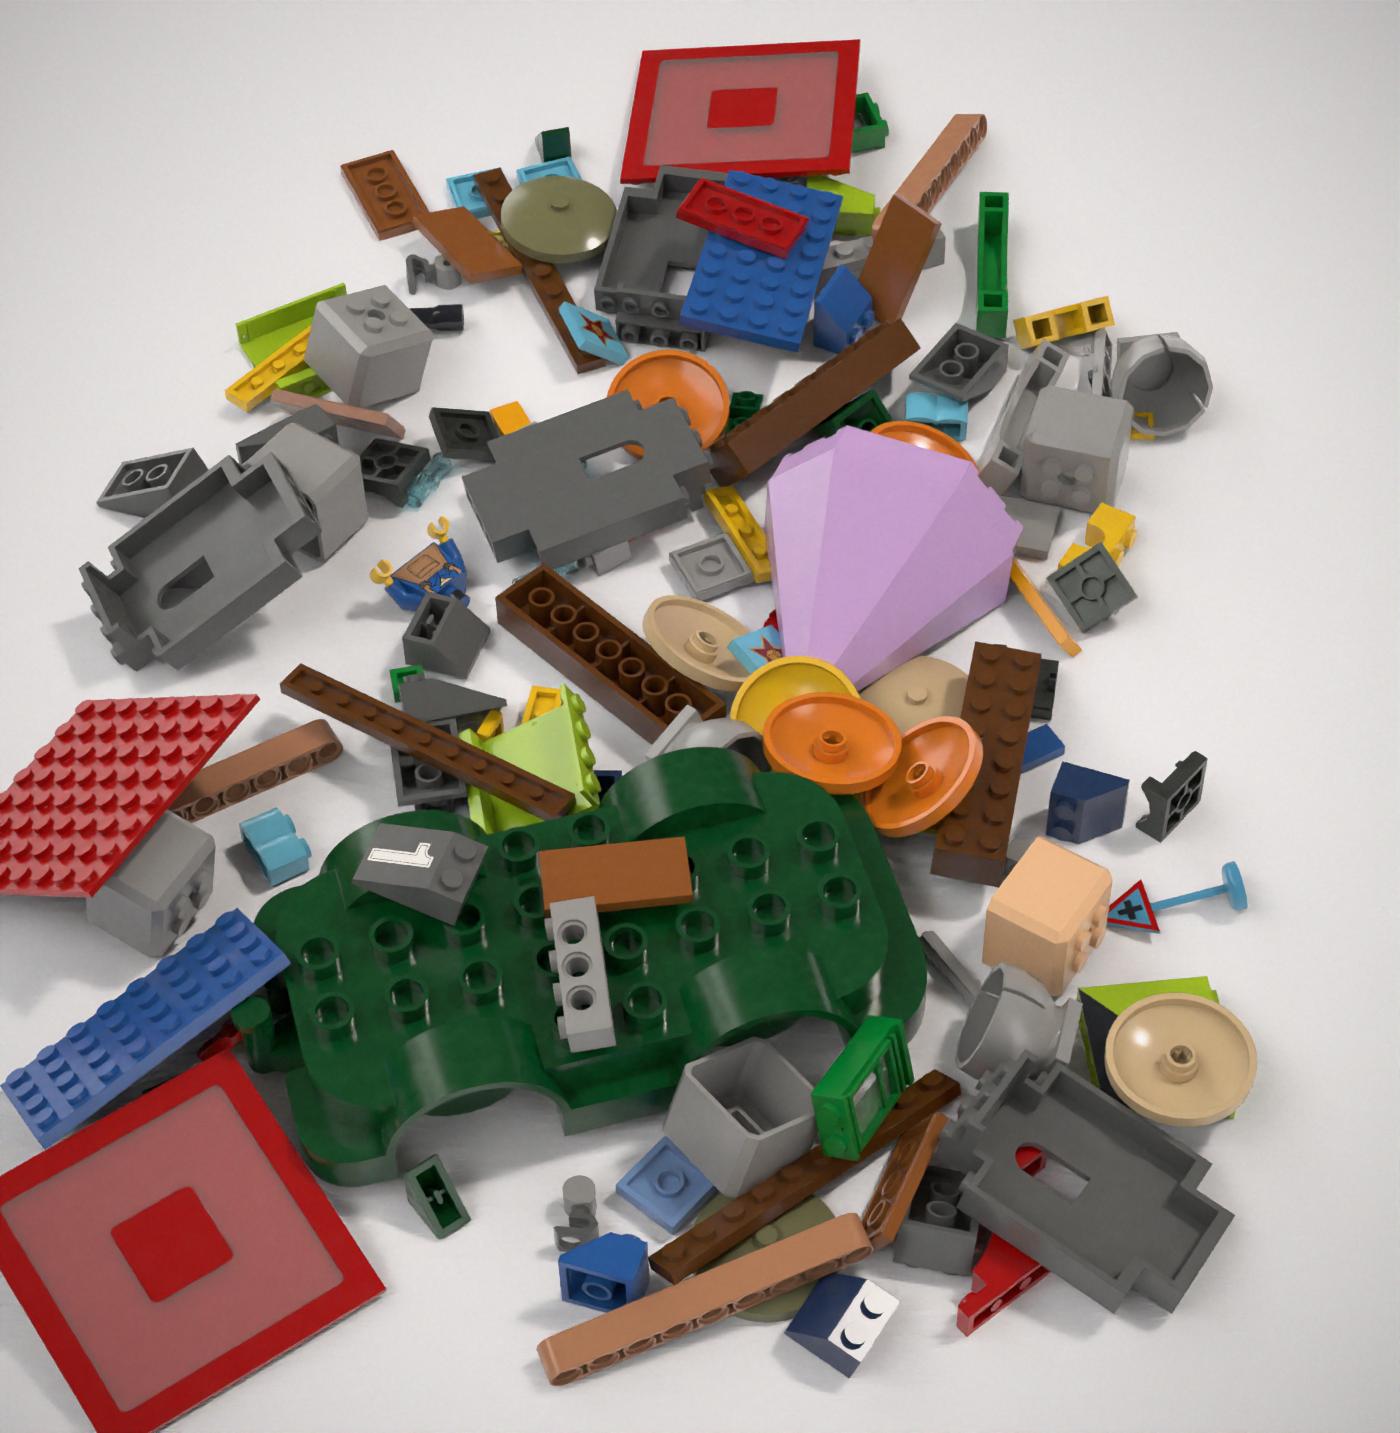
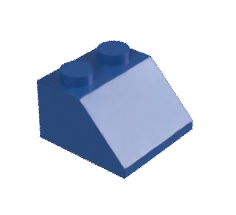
[814,265,875,354]
[558,1232,650,1313]

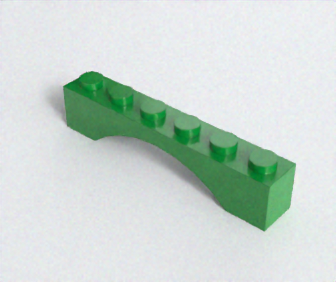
[976,192,1009,338]

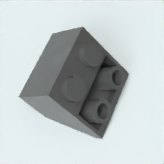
[402,591,491,679]

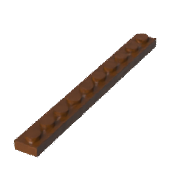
[473,167,606,375]
[280,663,576,821]
[648,1069,962,1285]

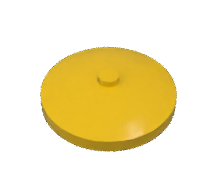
[730,656,861,772]

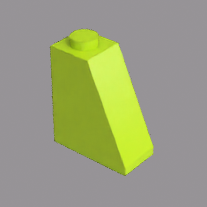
[807,175,881,236]

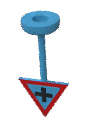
[1106,861,1248,934]

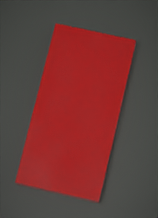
[676,178,810,259]

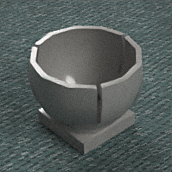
[1110,332,1213,437]
[644,705,772,772]
[955,962,1083,1082]

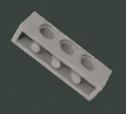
[545,896,616,1053]

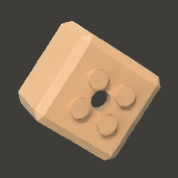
[982,836,1113,997]

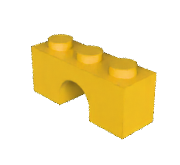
[1013,296,1115,349]
[1058,503,1138,570]

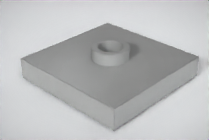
[669,532,754,601]

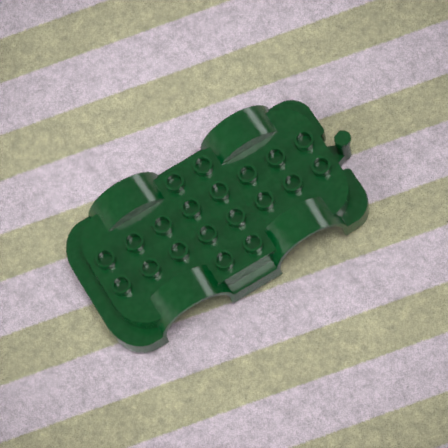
[231,747,927,1187]

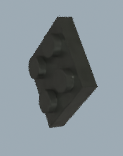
[428,407,499,461]

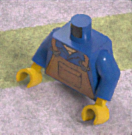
[370,516,470,612]

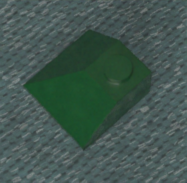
[813,389,893,439]

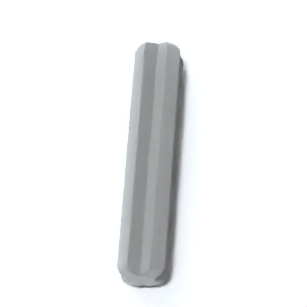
[919,930,987,1007]

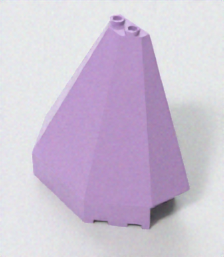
[764,425,1024,692]

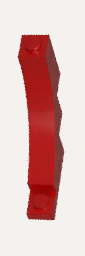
[956,1095,1051,1337]

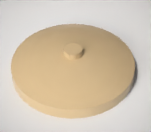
[642,595,751,692]
[858,656,968,735]
[1104,993,1257,1127]

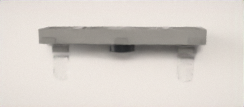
[1071,328,1113,397]

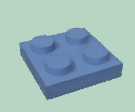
[615,1135,718,1235]

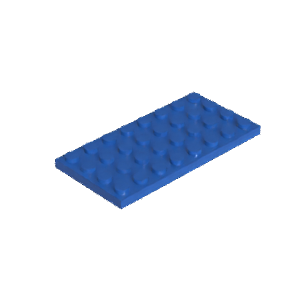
[679,170,843,353]
[0,908,291,1150]

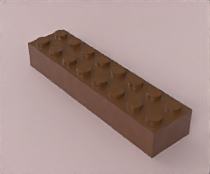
[707,318,921,487]
[495,563,726,745]
[930,641,1042,888]

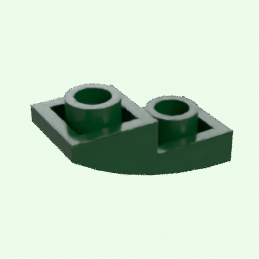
[725,391,763,436]

